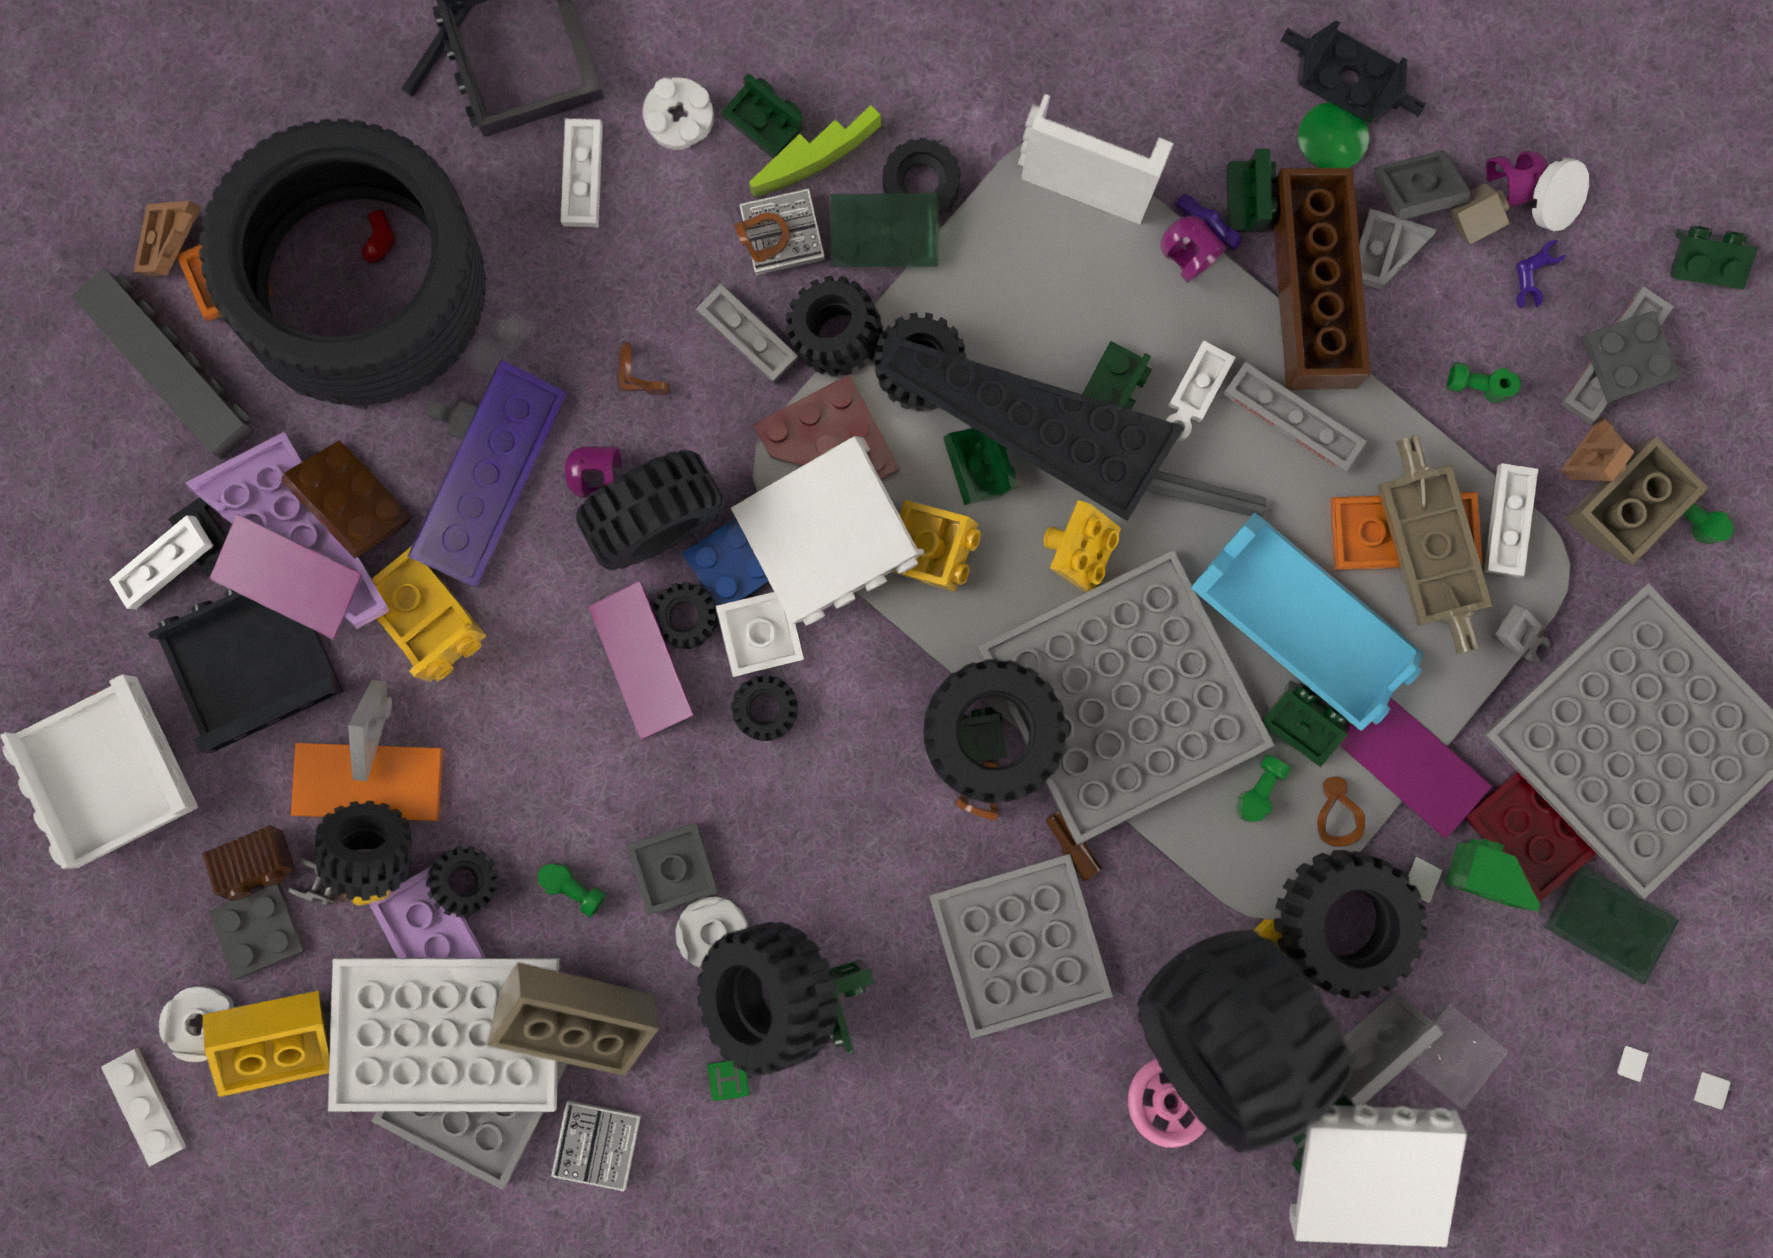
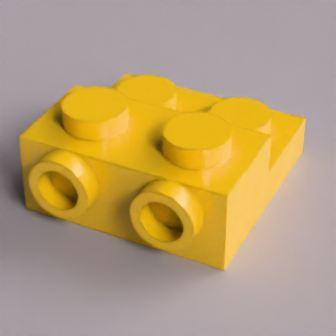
[891,500,981,593]

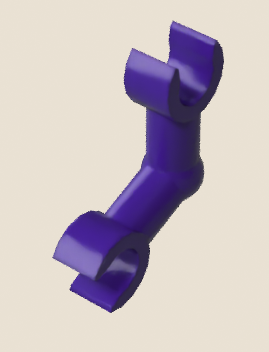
[1174,194,1243,251]
[1516,240,1566,309]

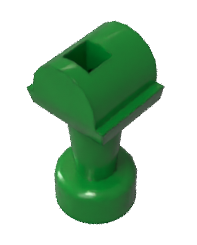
[1446,362,1521,404]
[1683,503,1734,545]
[1236,754,1292,822]
[538,863,607,918]

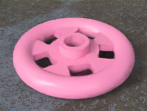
[1128,1058,1206,1148]

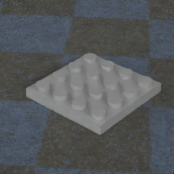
[929,854,1113,1039]
[371,1061,568,1190]

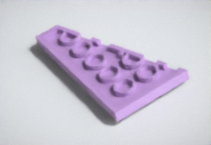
[185,432,389,629]

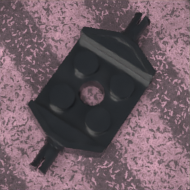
[1280,20,1426,124]

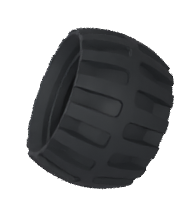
[1137,930,1352,1153]

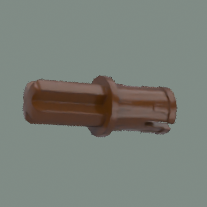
[1046,810,1103,881]

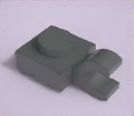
[425,400,478,440]

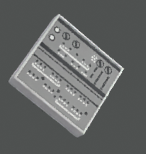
[739,189,825,275]
[551,1100,641,1191]

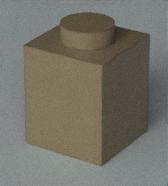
[1448,183,1510,245]

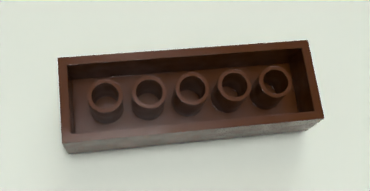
[1271,168,1371,390]

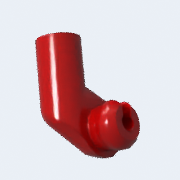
[361,210,395,263]

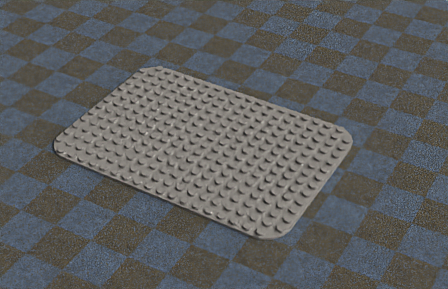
[752,143,1570,920]

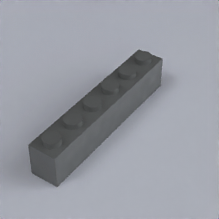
[72,268,254,459]

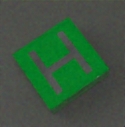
[707,1060,750,1102]

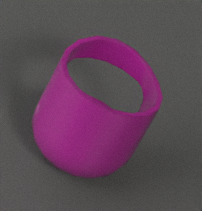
[1486,151,1549,207]
[1160,215,1226,283]
[565,446,622,498]

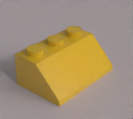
[203,990,330,1097]

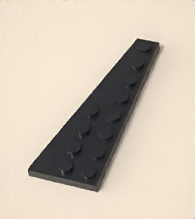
[876,337,1183,521]

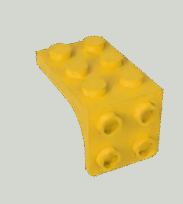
[371,546,487,682]

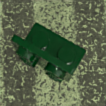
[828,959,874,1055]

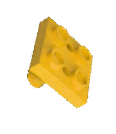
[1043,500,1121,592]

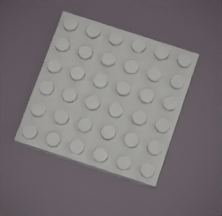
[977,549,1275,845]
[1483,583,1773,899]

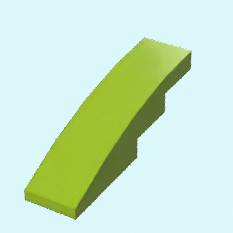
[749,105,881,198]

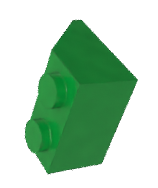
[1444,838,1540,912]

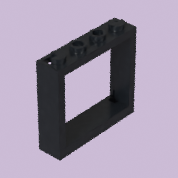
[432,0,604,137]

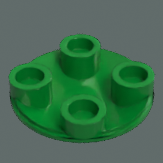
[1297,102,1369,168]

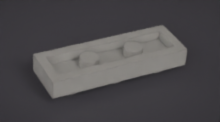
[696,283,799,384]

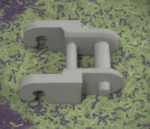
[288,858,336,905]

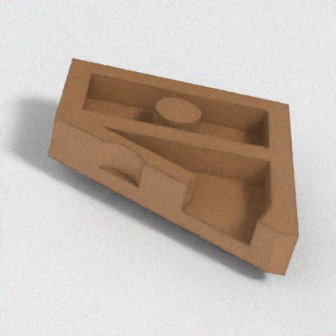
[133,201,201,277]
[1560,417,1634,481]

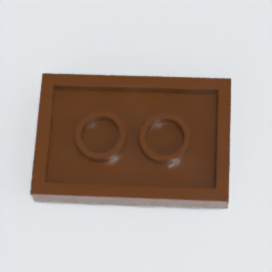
[281,440,412,559]

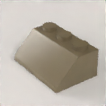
[1564,436,1709,565]

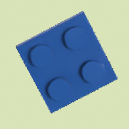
[682,518,770,606]

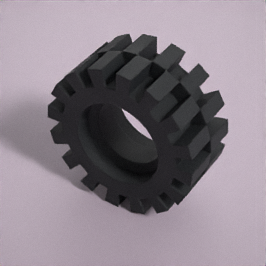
[652,582,718,649]
[731,675,798,741]
[426,846,499,917]

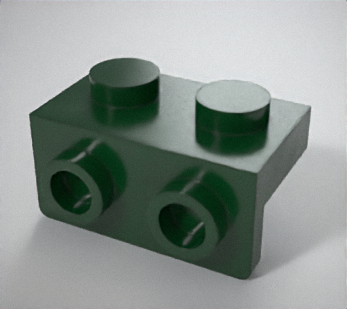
[721,73,803,159]
[1227,148,1277,232]
[1670,225,1758,290]
[943,428,1017,506]

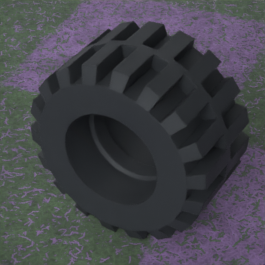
[786,276,883,377]
[875,312,966,411]
[315,801,412,901]

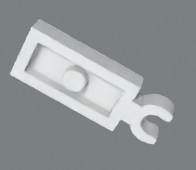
[1165,340,1235,442]

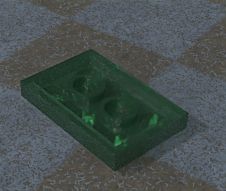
[830,193,939,267]
[1543,866,1679,985]

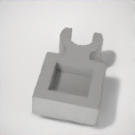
[1495,604,1550,663]

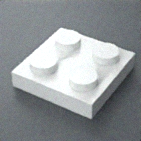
[715,592,804,677]

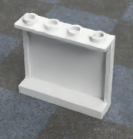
[1018,94,1173,224]
[731,436,925,626]
[0,674,199,869]
[1290,1105,1466,1247]

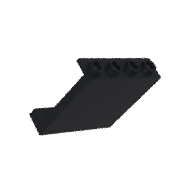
[148,589,344,753]

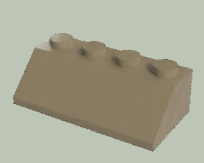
[487,962,659,1076]

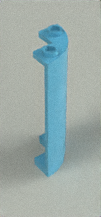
[1191,512,1424,731]

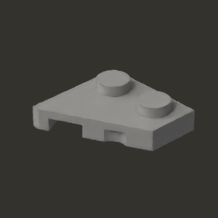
[1359,209,1436,289]
[348,680,392,782]

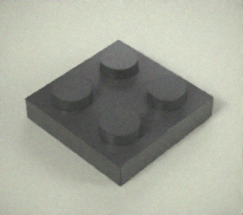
[1374,150,1470,220]
[1582,310,1680,404]
[626,822,719,915]
[208,883,306,980]

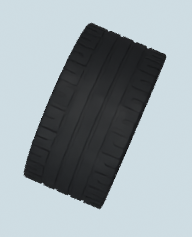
[199,119,486,406]

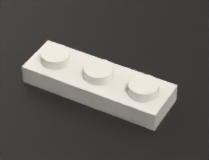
[561,119,603,227]
[1484,463,1538,578]
[110,515,213,609]
[101,1048,186,1167]

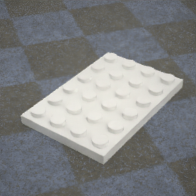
[328,958,559,1112]

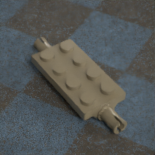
[1377,435,1492,654]

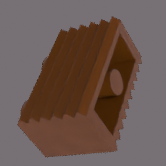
[202,825,295,901]

